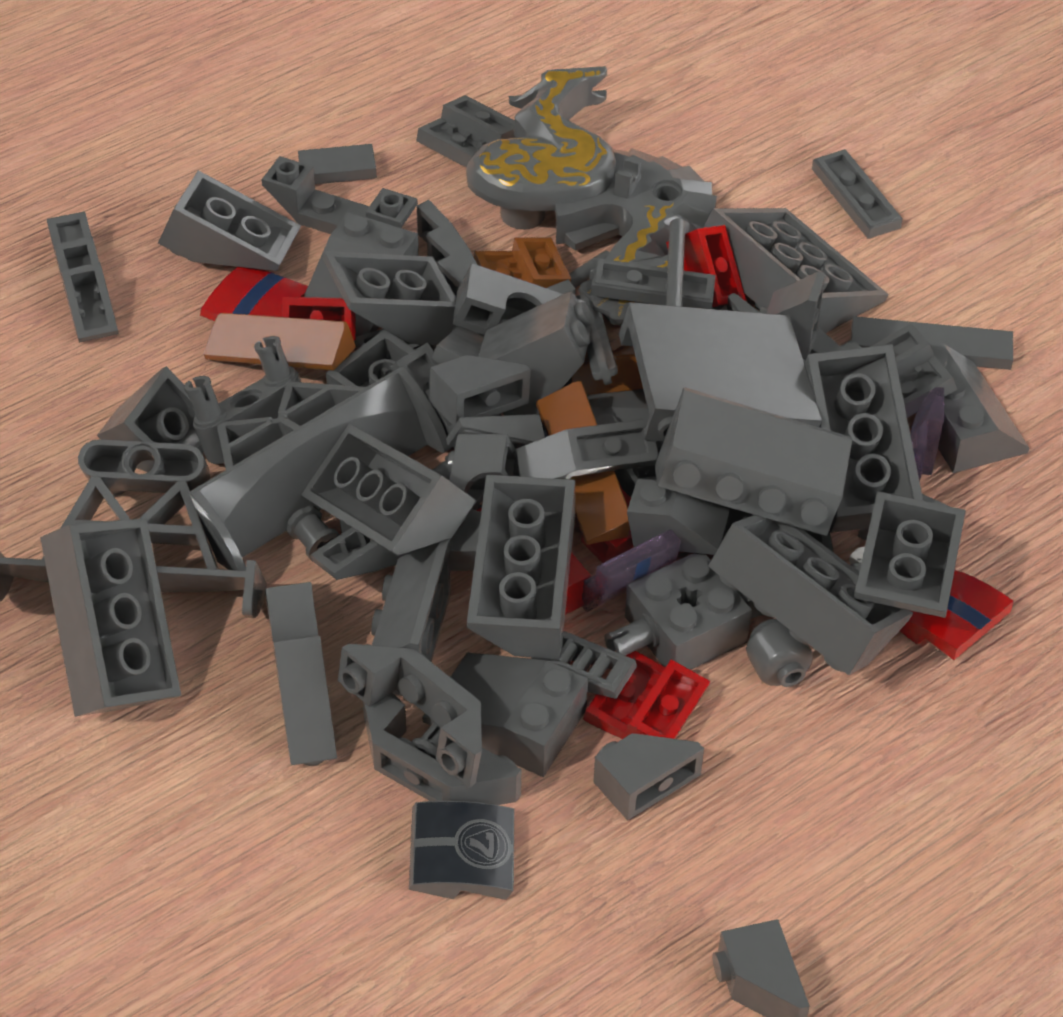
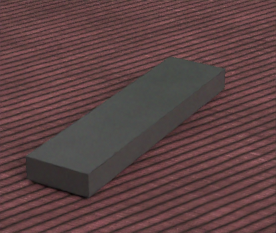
[851,316,1013,370]

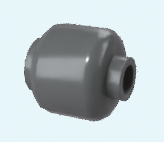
[746,619,813,687]

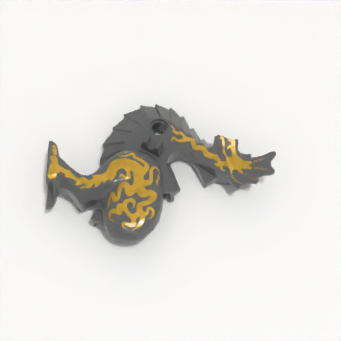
[466,66,717,326]

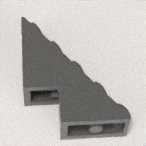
[265,582,337,766]

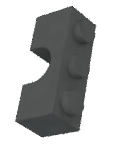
[453,263,586,335]
[448,434,517,571]

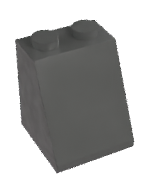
[478,291,594,416]

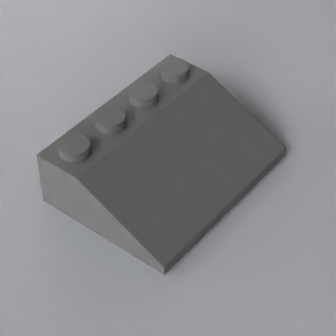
[703,208,889,333]

